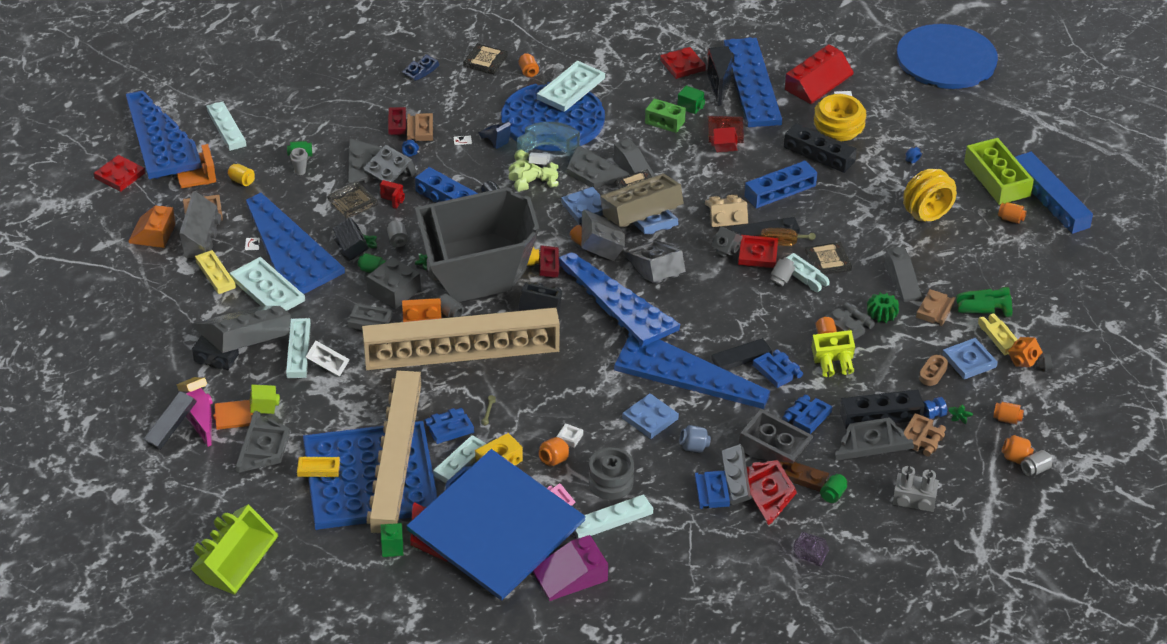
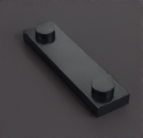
[724,217,800,238]

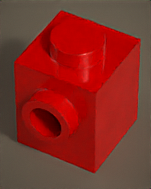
[711,127,738,153]

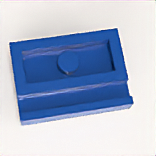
[695,471,730,509]

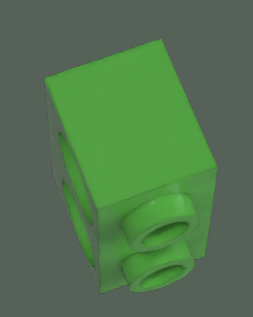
[645,98,686,133]

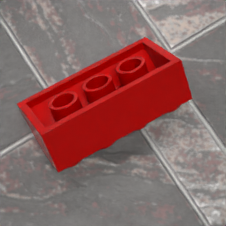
[785,44,854,104]

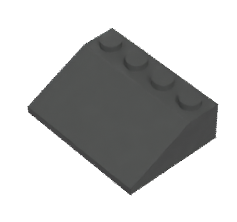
[192,306,291,353]

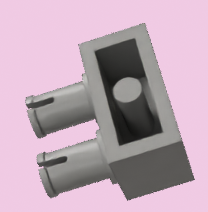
[892,466,939,512]

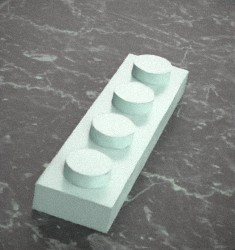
[207,101,246,151]
[286,318,311,378]
[573,494,653,539]

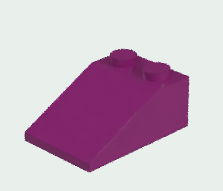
[532,535,608,601]

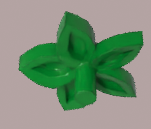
[363,234,377,248]
[415,253,428,270]
[949,405,973,424]

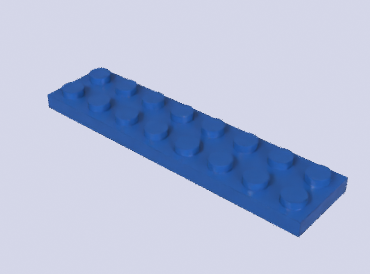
[724,37,782,127]

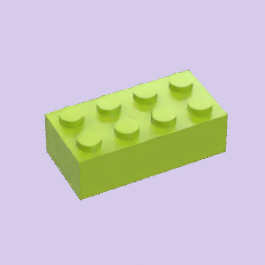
[964,138,1034,205]

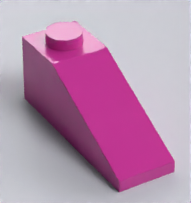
[186,388,213,446]

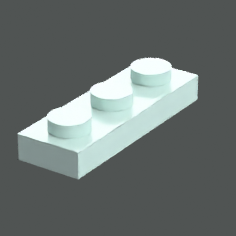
[433,435,487,483]

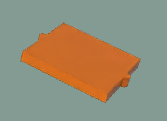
[213,400,253,430]

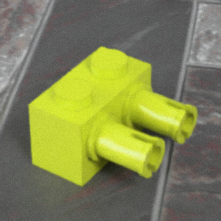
[811,330,855,377]

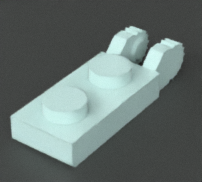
[786,253,830,292]

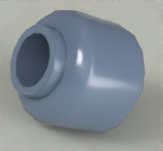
[679,425,711,453]

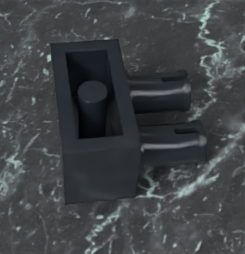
[519,282,563,314]

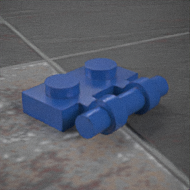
[753,349,803,388]
[782,394,832,434]
[424,408,474,444]

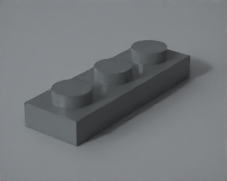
[722,444,751,505]

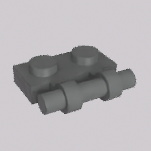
[825,302,875,340]

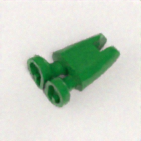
[956,286,1012,317]

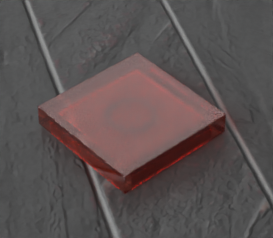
[708,116,744,143]

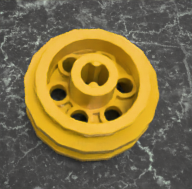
[814,94,866,141]
[903,169,957,221]

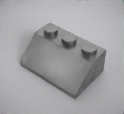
[179,191,221,258]

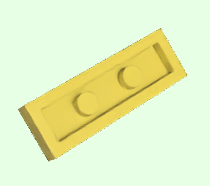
[195,250,236,294]

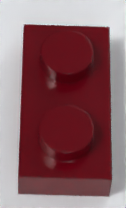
[388,107,406,135]
[539,245,559,278]

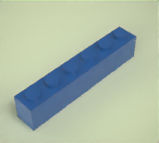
[1015,152,1093,234]

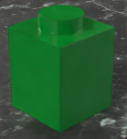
[677,85,705,114]
[380,523,404,557]

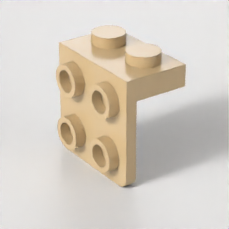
[705,195,748,227]

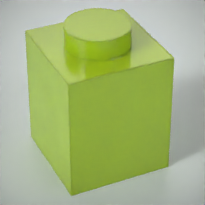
[250,385,280,414]

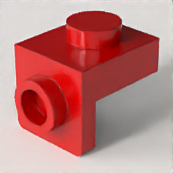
[380,180,405,209]

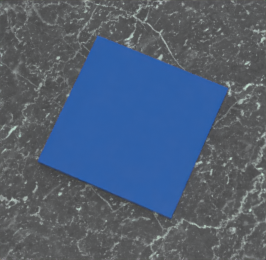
[303,421,437,530]
[407,449,586,601]

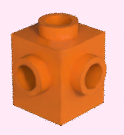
[1008,337,1043,367]

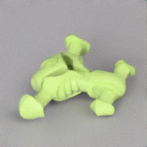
[508,149,558,192]

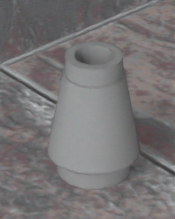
[290,148,308,175]

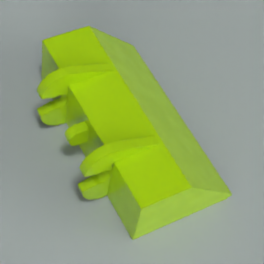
[191,504,278,595]

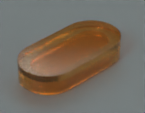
[761,228,798,246]

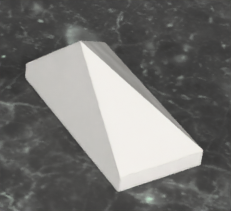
[306,340,349,377]

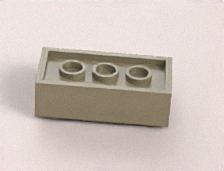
[600,173,684,227]

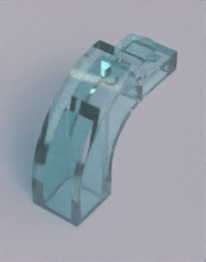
[517,122,580,153]

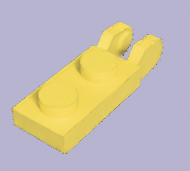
[978,314,1018,356]

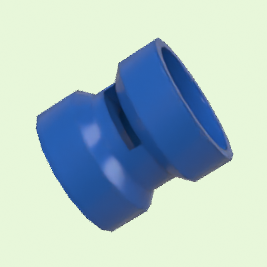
[923,397,947,419]

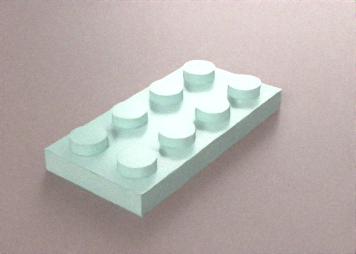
[537,61,605,112]
[230,257,305,311]

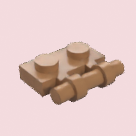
[904,413,946,456]

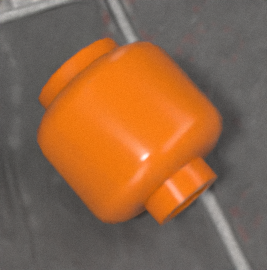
[1002,435,1034,464]
[539,437,569,466]

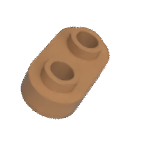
[919,355,948,386]

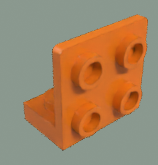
[177,144,216,188]
[402,298,442,322]

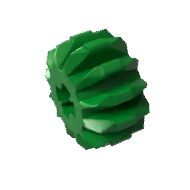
[867,292,899,323]

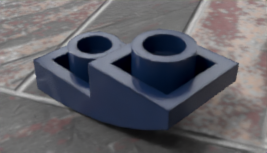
[402,54,439,81]

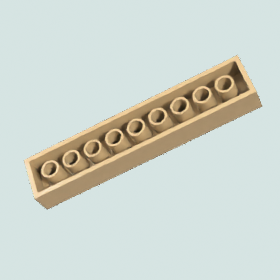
[362,308,560,370]

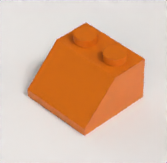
[129,205,176,248]

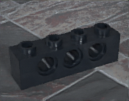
[784,123,857,173]
[839,389,925,429]

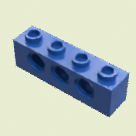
[744,161,817,208]
[415,167,478,203]

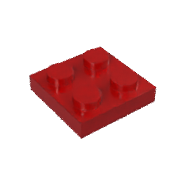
[660,47,706,79]
[94,155,145,192]
[738,235,778,268]

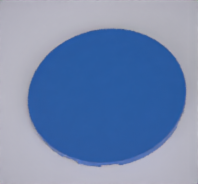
[897,24,998,89]
[501,82,605,151]

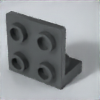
[363,145,417,182]

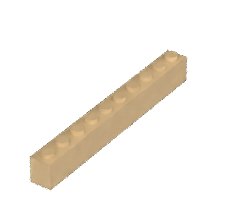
[367,371,421,533]

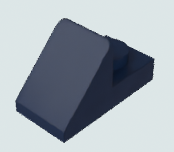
[478,122,511,149]

